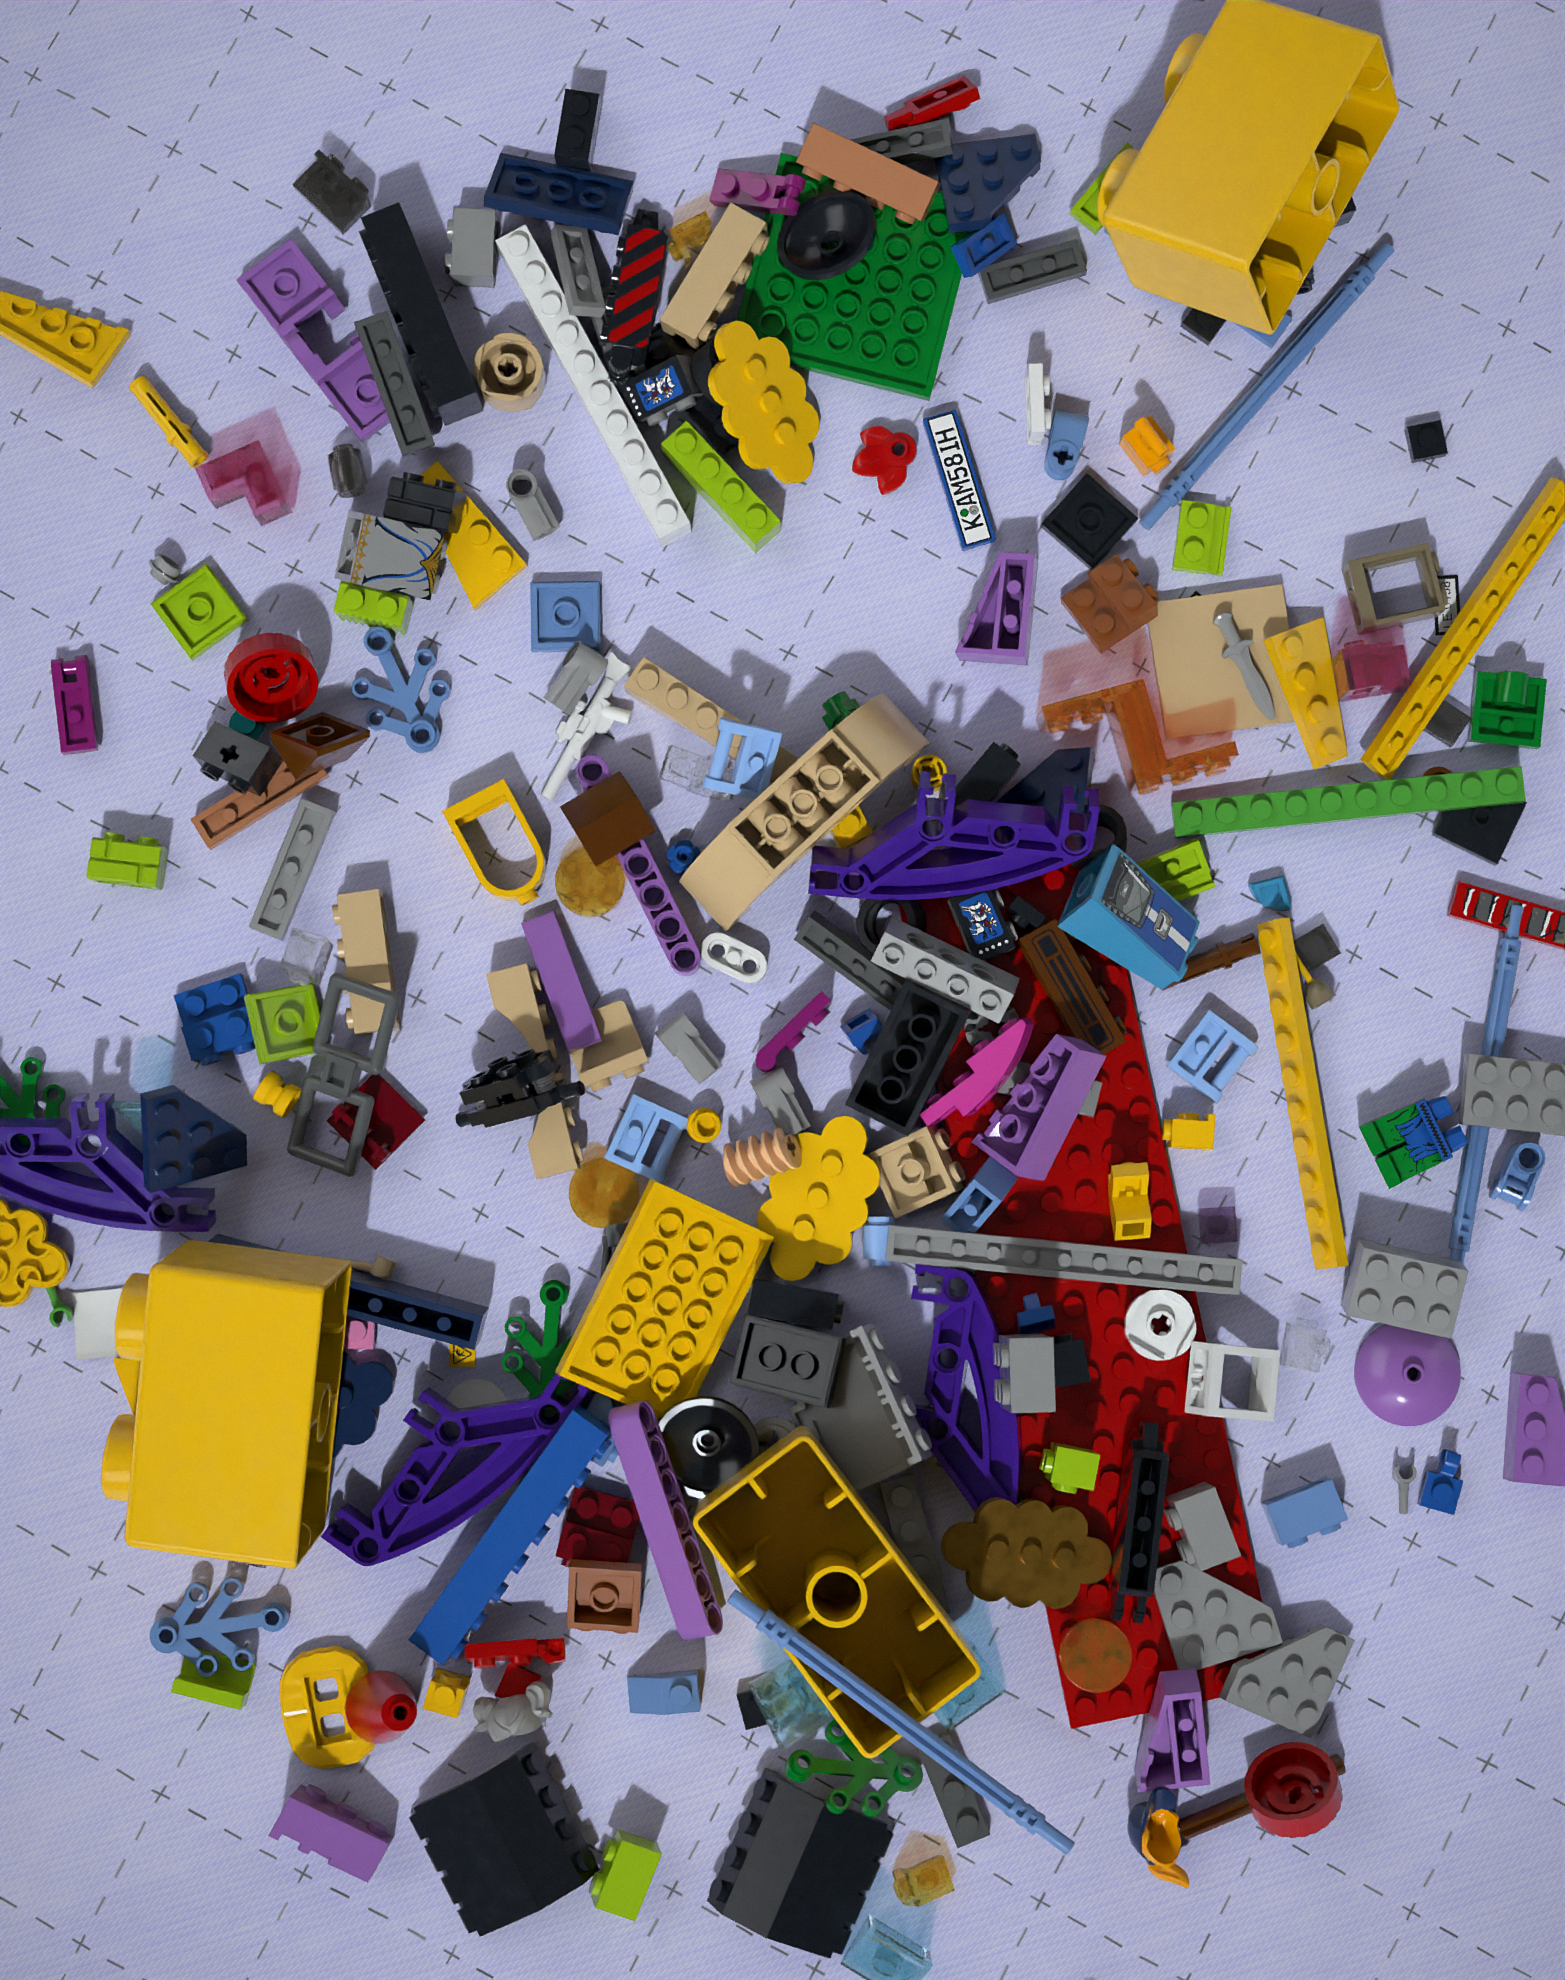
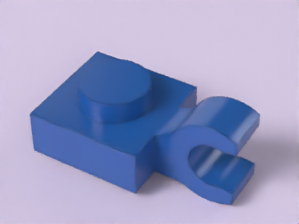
[1417,1449,1463,1515]

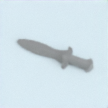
[1213,612,1275,720]

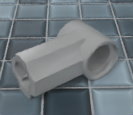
[506,469,560,541]
[543,640,608,715]
[655,1011,723,1084]
[750,1065,811,1135]

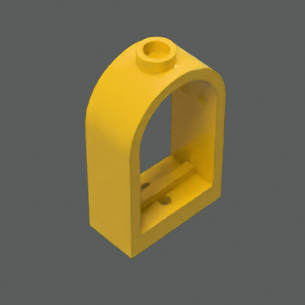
[442,779,546,906]

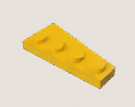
[0,291,131,389]
[421,461,527,610]
[1263,617,1348,769]

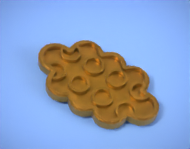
[941,1497,1112,1609]

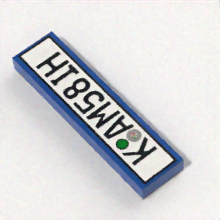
[922,409,996,551]

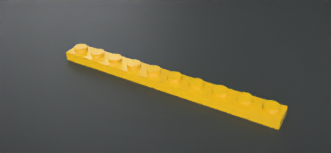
[1360,478,1565,780]
[1257,917,1349,1270]

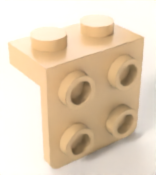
[570,1000,650,1092]

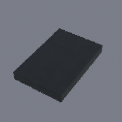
[729,1314,846,1408]

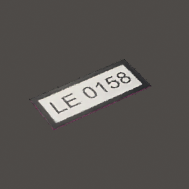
[1435,575,1460,636]

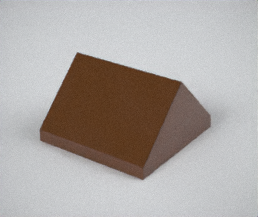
[270,712,370,780]
[560,771,656,867]

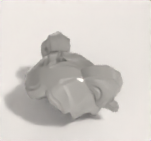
[473,1681,553,1742]

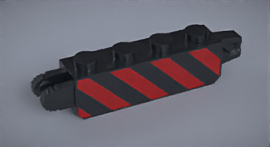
[599,209,668,386]
[1108,1421,1169,1624]

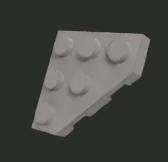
[1154,1559,1283,1670]
[1219,1624,1355,1738]

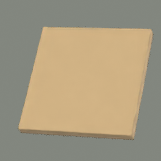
[1147,584,1295,741]

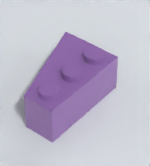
[955,552,1038,666]
[1503,1373,1565,1487]
[1134,1668,1210,1792]
[268,1784,394,1883]

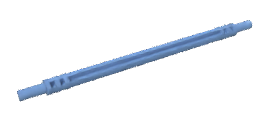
[1139,242,1394,530]
[1448,905,1523,1264]
[727,1589,1075,1855]

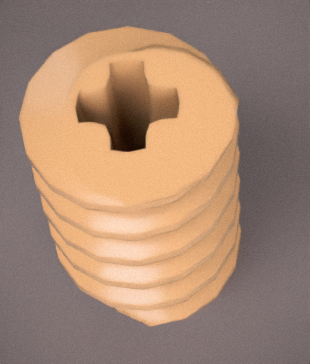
[723,1127,802,1188]

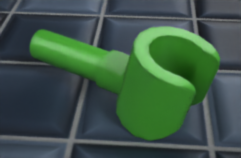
[46,1287,74,1327]

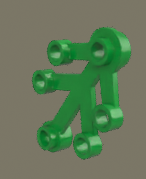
[0,1057,66,1146]
[502,1280,578,1418]
[785,1719,923,1817]

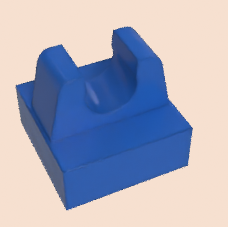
[840,1008,883,1055]
[1017,1293,1055,1334]

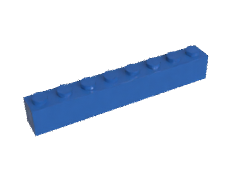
[408,1405,612,1666]

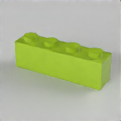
[661,421,781,554]

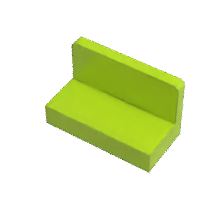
[171,1647,257,1710]

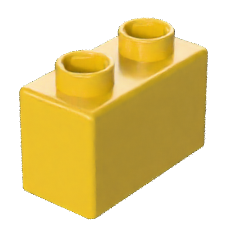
[1097,0,1400,335]
[101,1240,352,1569]
[693,1426,981,1758]

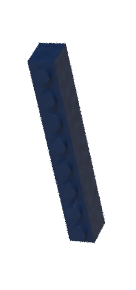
[208,1234,489,1350]

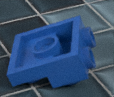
[173,974,256,1066]

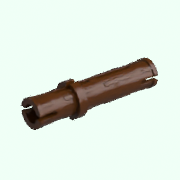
[1162,933,1261,991]

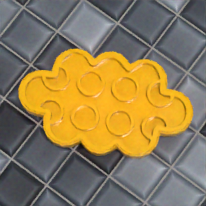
[708,321,819,485]
[757,1116,881,1281]
[0,1198,70,1307]

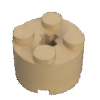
[473,333,546,412]

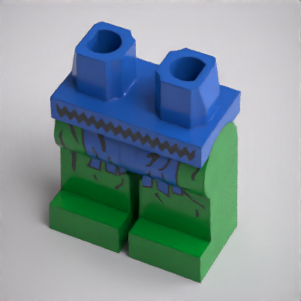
[1359,1096,1468,1189]

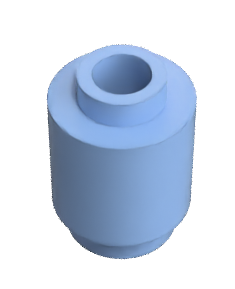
[863,1217,894,1266]

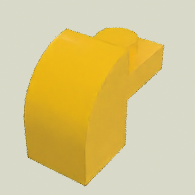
[1108,1162,1152,1241]

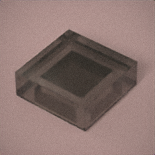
[1423,700,1471,748]
[1294,924,1341,972]

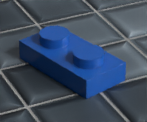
[950,213,1017,278]

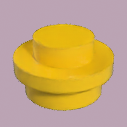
[686,1108,721,1143]

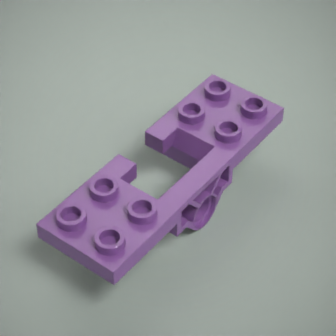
[236,239,390,443]

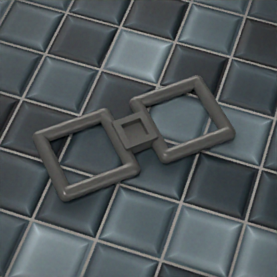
[287,973,401,1177]

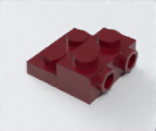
[555,1486,640,1567]

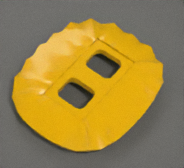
[279,1645,375,1770]

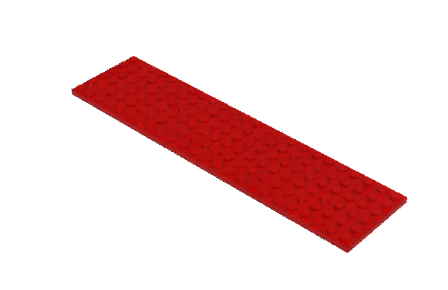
[898,864,1266,1729]

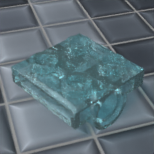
[748,1659,835,1749]

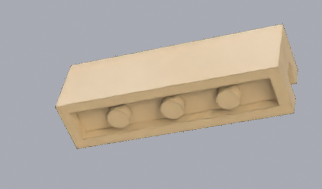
[660,202,770,350]
[332,889,401,1036]

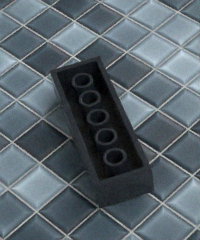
[359,202,483,426]

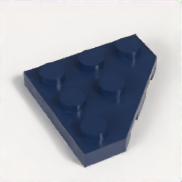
[934,134,1041,233]
[996,747,1094,837]
[140,1085,247,1193]

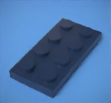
[484,153,634,235]

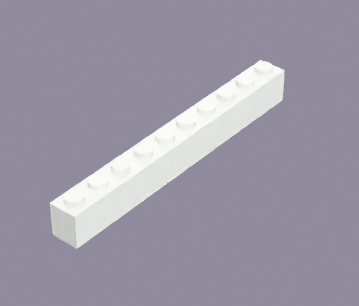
[495,224,692,548]

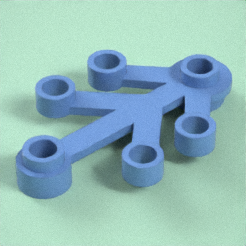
[351,627,451,753]
[150,1577,290,1677]

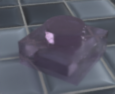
[1198,1206,1237,1244]

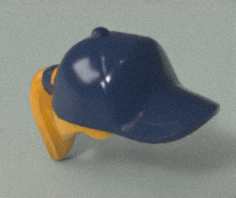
[1127,1787,1190,1888]

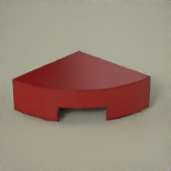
[494,1662,542,1698]

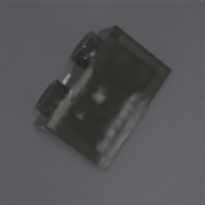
[292,149,372,235]

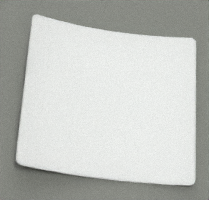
[72,1288,123,1360]

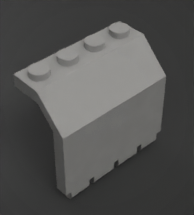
[782,1323,932,1491]

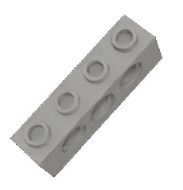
[871,917,1020,1023]

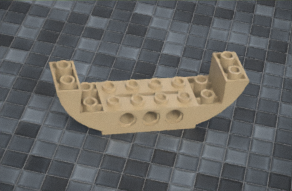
[679,693,931,932]

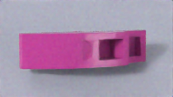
[920,1017,1034,1126]

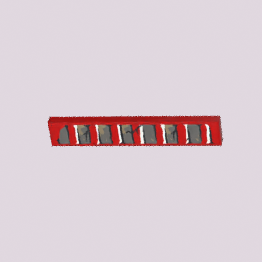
[1447,881,1565,950]

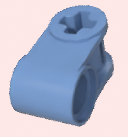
[1044,409,1089,480]
[1489,1142,1546,1212]

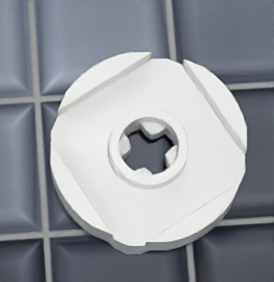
[1124,1289,1196,1361]

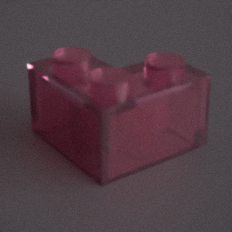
[195,440,293,526]
[1331,640,1411,702]

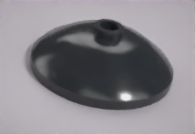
[777,191,877,280]
[658,1396,759,1498]

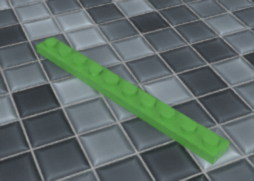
[1171,766,1526,838]

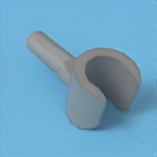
[1392,1464,1417,1514]

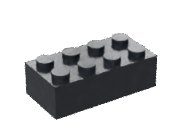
[845,979,972,1137]

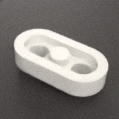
[701,933,767,984]

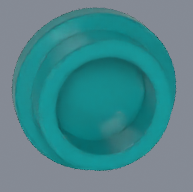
[229,711,265,740]

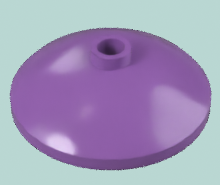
[1354,1324,1461,1426]

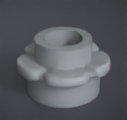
[149,553,182,585]

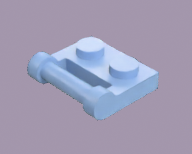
[702,717,782,799]
[1166,1010,1258,1104]
[604,1094,688,1184]

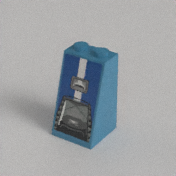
[1057,844,1200,990]

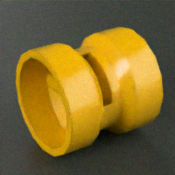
[910,754,947,793]
[253,1070,302,1118]

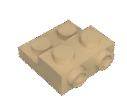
[867,1125,965,1219]

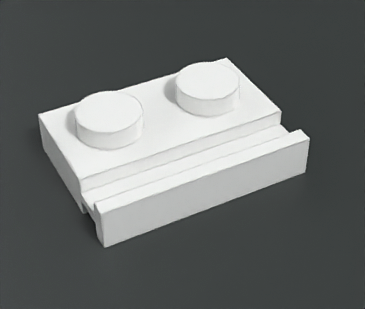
[1025,363,1051,445]

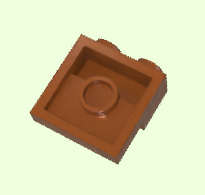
[1060,554,1159,654]
[567,1559,642,1634]

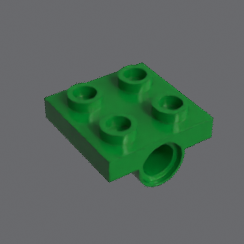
[1468,671,1547,750]

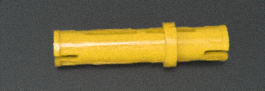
[129,375,209,468]

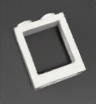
[1185,1341,1280,1422]

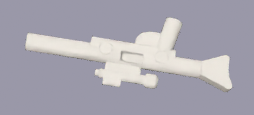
[541,652,632,801]

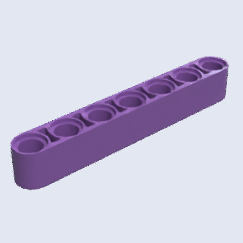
[576,755,701,976]
[608,1401,723,1641]

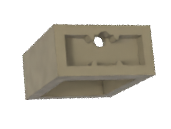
[1341,543,1448,635]

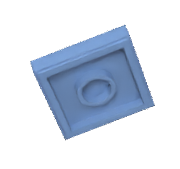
[530,581,601,652]

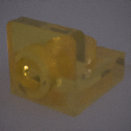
[667,211,712,269]
[892,1855,955,1907]

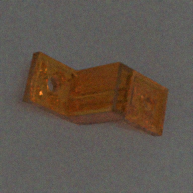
[1036,679,1239,795]

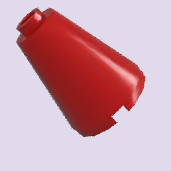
[344,1670,417,1744]

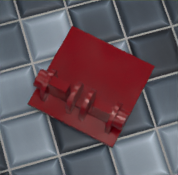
[326,1074,425,1170]

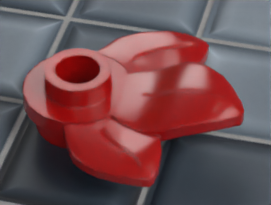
[852,426,917,495]

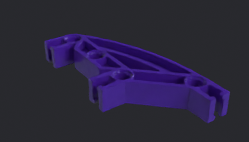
[808,771,1100,900]
[0,1093,216,1232]
[911,1264,1022,1512]
[321,1373,590,1566]

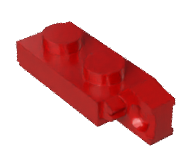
[884,75,980,131]
[465,1638,566,1669]

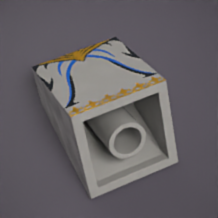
[334,510,447,601]

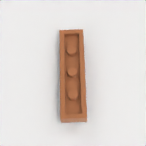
[191,761,329,850]

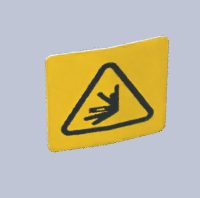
[449,1344,476,1367]

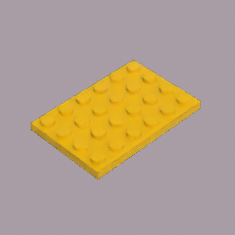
[555,1178,774,1419]

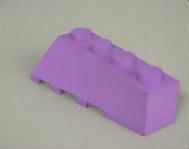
[972,1034,1106,1181]

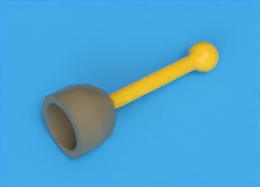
[1295,951,1336,1010]

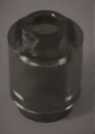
[327,444,368,498]

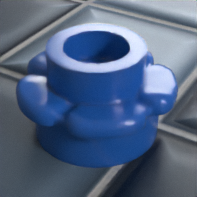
[667,840,701,873]

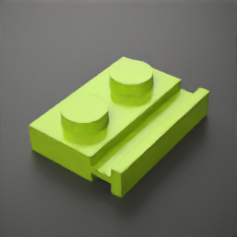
[1172,500,1232,577]
[1136,838,1216,902]

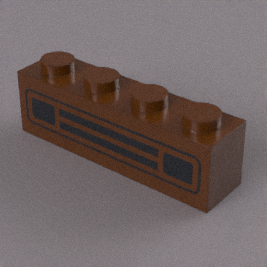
[1016,919,1127,1054]

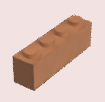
[796,123,941,225]

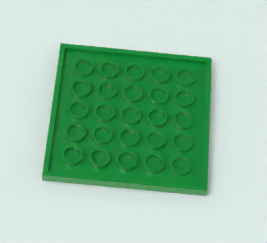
[737,153,971,401]

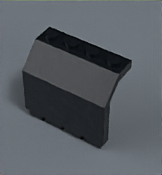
[409,1742,600,1937]
[707,1768,894,1959]

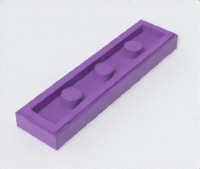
[521,911,602,1053]

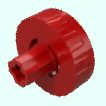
[224,632,318,723]
[1244,1742,1343,1838]

